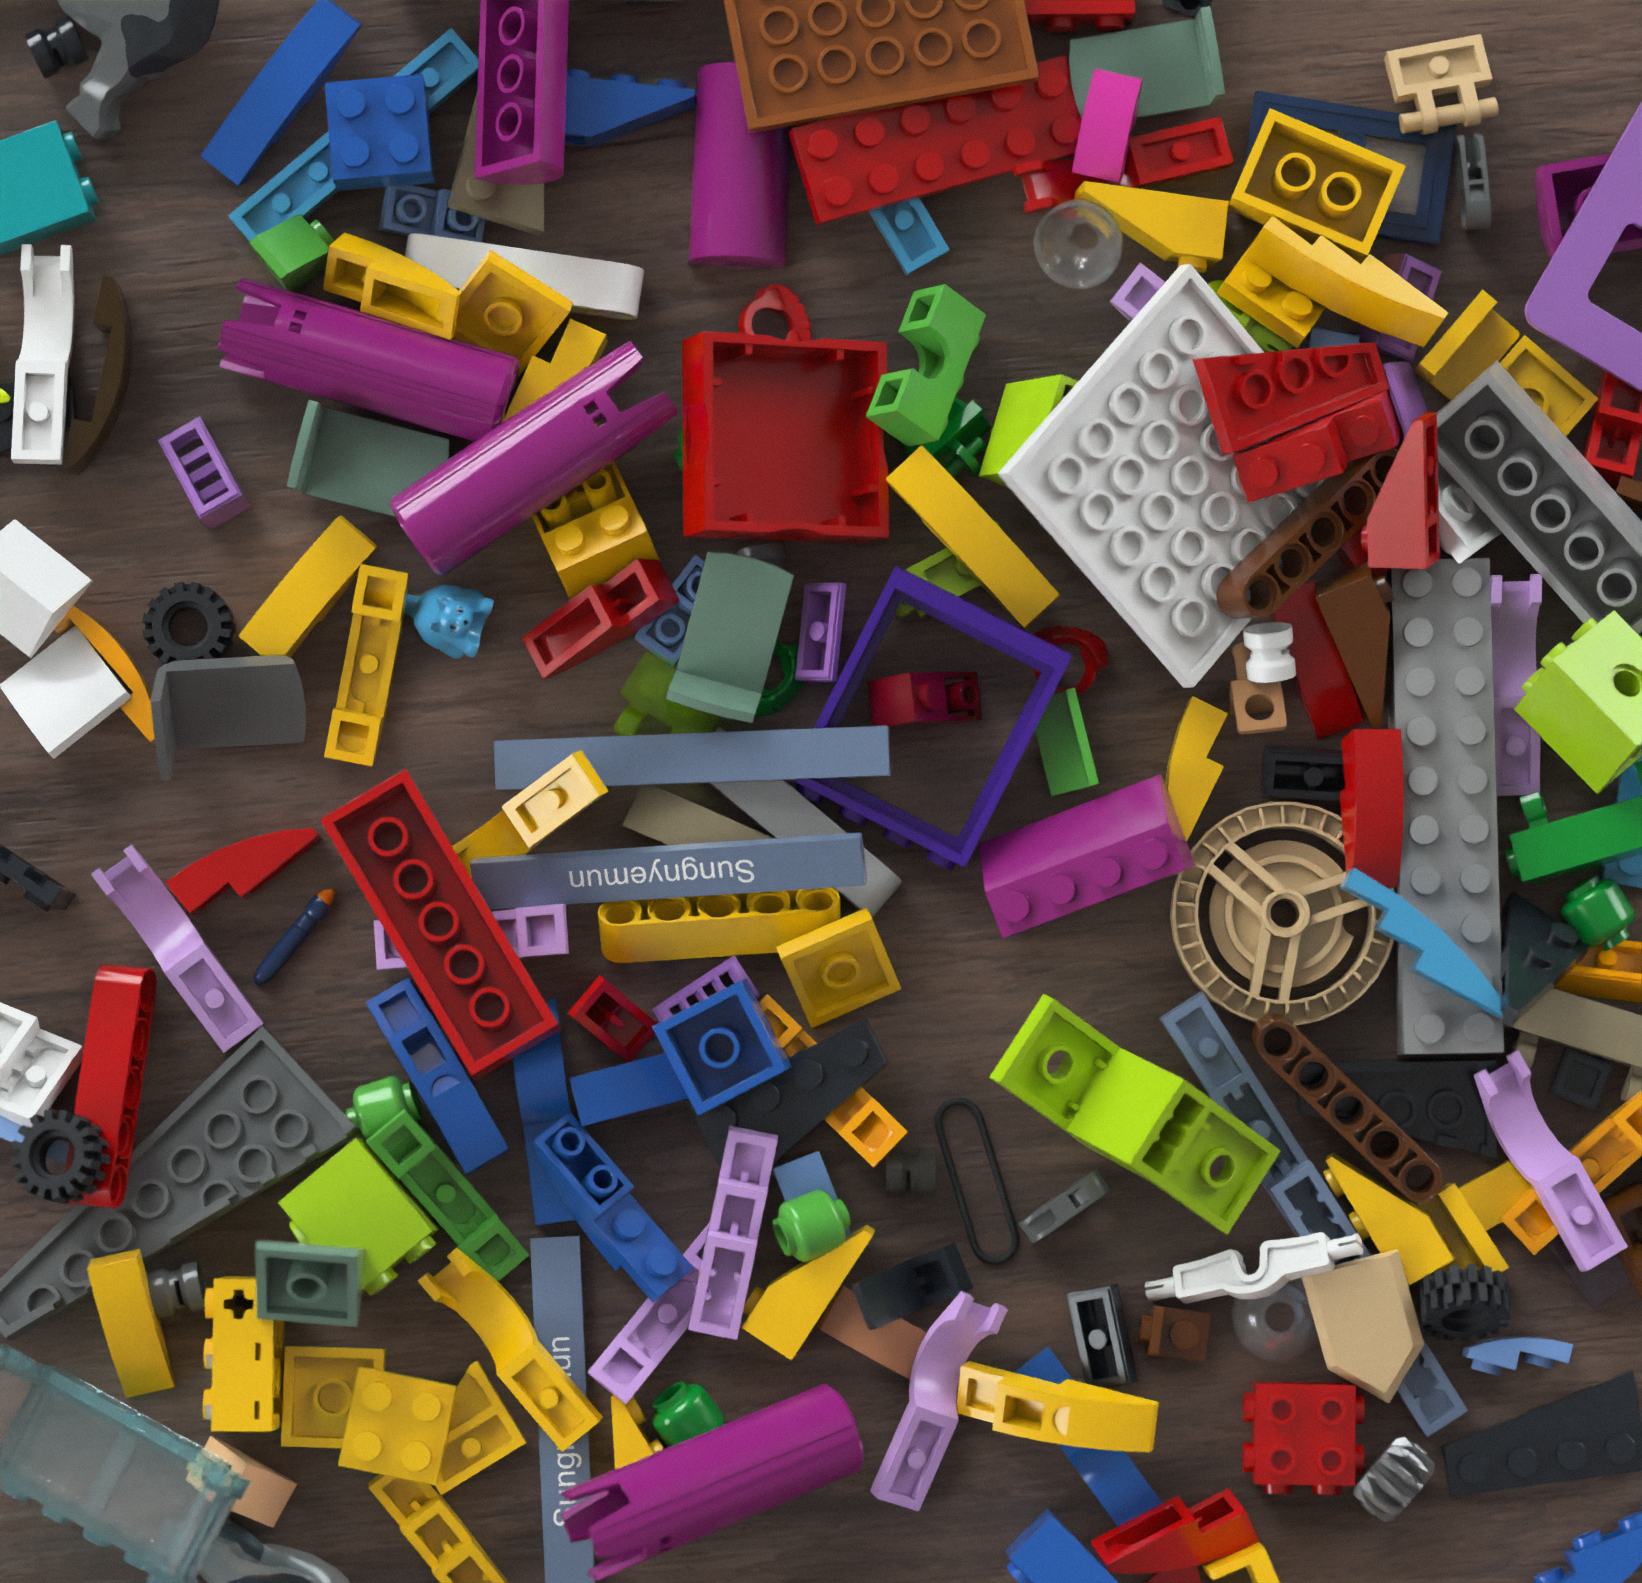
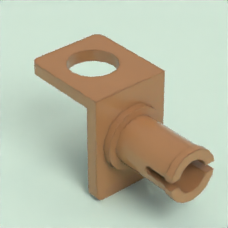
[1228,642,1287,735]

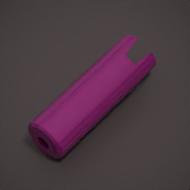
[218,278,520,442]
[390,341,678,576]
[561,1384,864,1581]

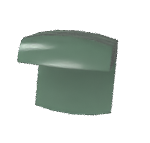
[1069,6,1225,121]
[287,400,449,518]
[666,551,794,723]

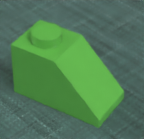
[249,214,335,292]

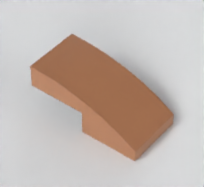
[816,1285,927,1380]

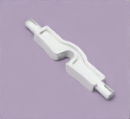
[1145,1232,1363,1304]

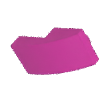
[1072,69,1143,182]

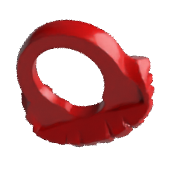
[738,284,812,342]
[1033,625,1108,696]

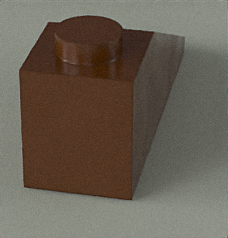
[1315,562,1395,728]

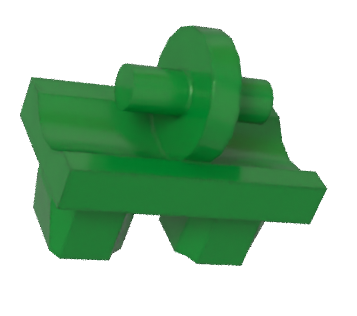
[900,396,991,478]

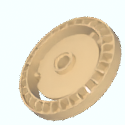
[1170,802,1395,1026]

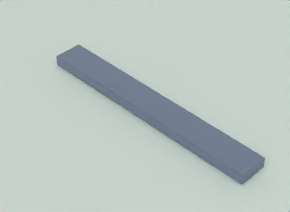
[494,726,891,791]

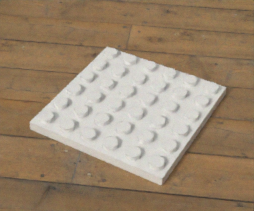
[998,264,1346,688]

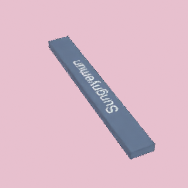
[470,833,867,909]
[530,1236,596,1583]

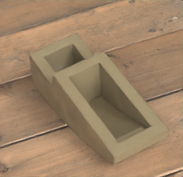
[622,785,772,846]

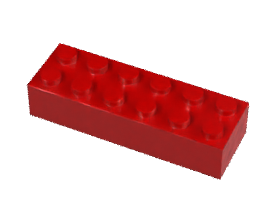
[319,769,561,1081]

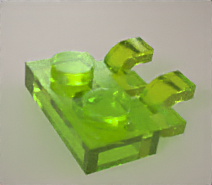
[613,651,722,736]

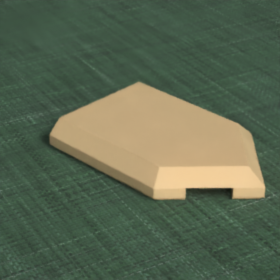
[1302,1249,1424,1403]

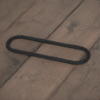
[934,1097,1019,1265]

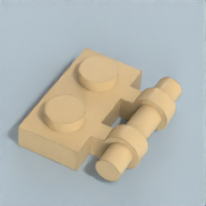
[1384,34,1499,135]

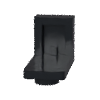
[852,1242,973,1330]

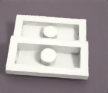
[0,625,132,759]
[0,1003,83,1127]

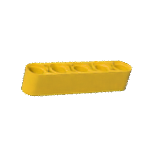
[598,887,841,963]

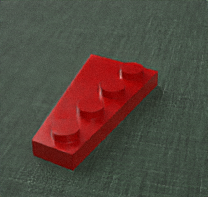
[1193,342,1390,454]

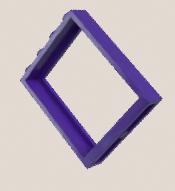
[793,566,1073,870]

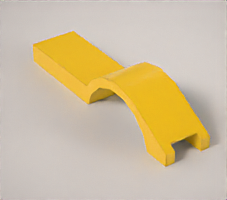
[452,750,608,879]
[418,1248,603,1452]

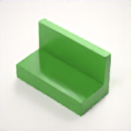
[1035,688,1099,797]

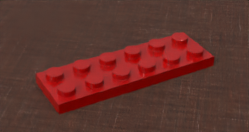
[788,55,1082,226]

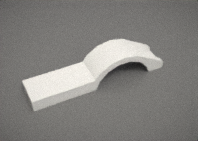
[11,244,75,464]

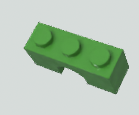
[866,284,986,447]

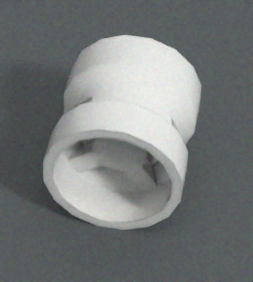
[1243,622,1296,683]

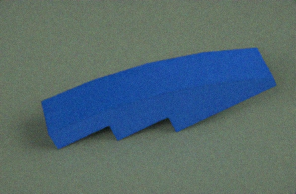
[200,0,363,186]

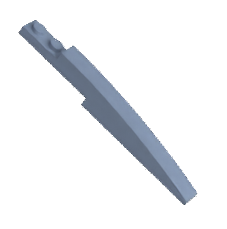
[1159,991,1468,1437]

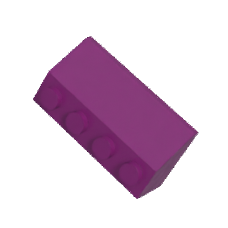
[979,775,1196,939]

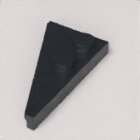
[1500,891,1590,1027]

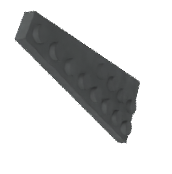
[0,1026,360,1341]

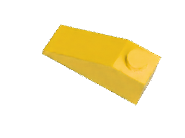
[1075,181,1229,272]
[742,1225,875,1361]

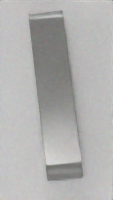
[708,727,903,918]

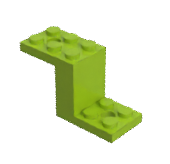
[989,994,1281,1235]

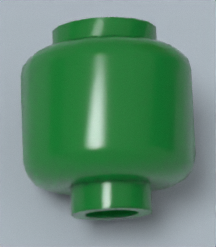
[1561,874,1635,951]
[651,1381,724,1447]

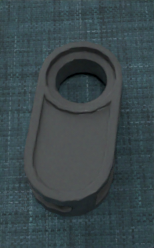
[1454,133,1491,230]
[1018,1168,1112,1244]

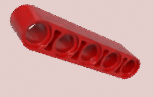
[65,964,157,1209]

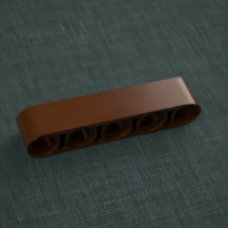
[1216,448,1399,619]
[1252,1013,1443,1202]

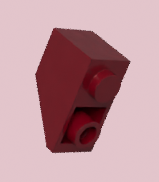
[867,672,982,730]

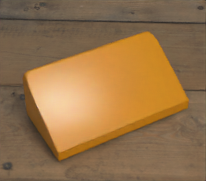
[1553,940,1642,1003]

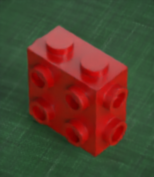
[1242,1381,1364,1495]

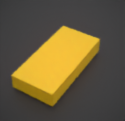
[1458,1160,1532,1231]

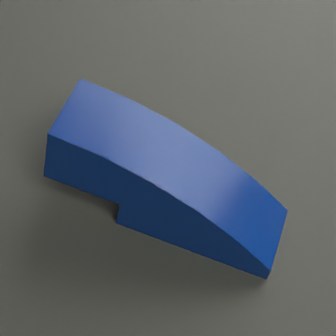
[569,1053,689,1126]

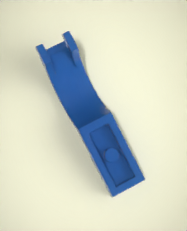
[513,998,575,1225]
[1013,1346,1162,1527]

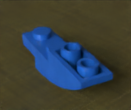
[365,978,509,1176]
[531,1112,694,1303]
[1533,1511,1642,1583]

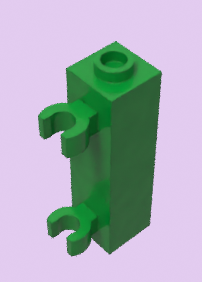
[1505,761,1642,887]

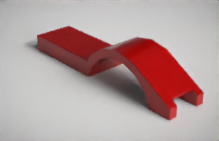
[1012,116,1234,214]

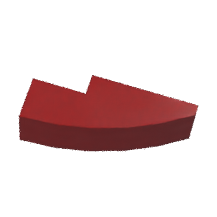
[1582,370,1642,490]
[522,558,680,679]
[1269,580,1364,740]
[1339,729,1404,888]
[165,828,323,915]
[1090,1488,1259,1574]

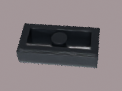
[1261,745,1345,801]
[1067,1283,1138,1389]

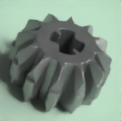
[1353,1436,1435,1522]

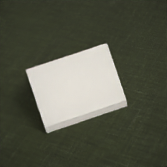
[0,519,93,658]

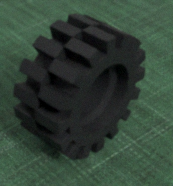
[142,582,235,664]
[10,1109,110,1204]
[1418,1264,1511,1341]

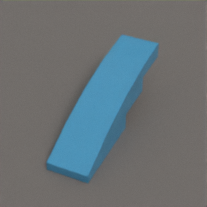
[1339,868,1503,1017]

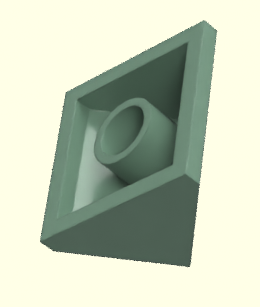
[255,1240,365,1327]

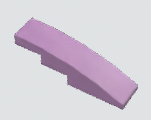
[688,1126,778,1340]

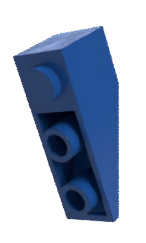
[565,69,696,147]

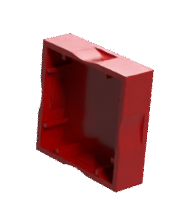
[682,331,889,545]

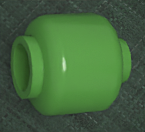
[346,1075,424,1140]
[773,1189,851,1262]

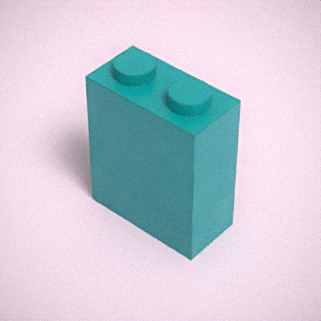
[0,120,99,255]

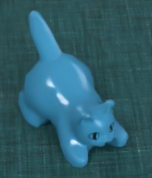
[404,584,494,659]

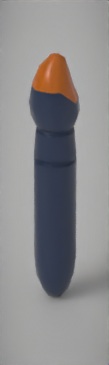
[254,888,335,985]

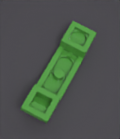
[366,1109,530,1281]

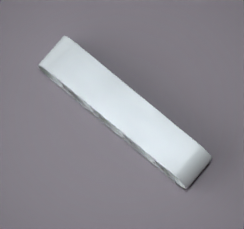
[405,234,644,320]

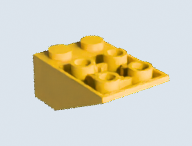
[532,423,660,600]

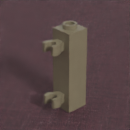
[1503,988,1642,1101]

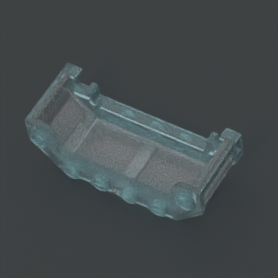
[0,1342,251,1583]

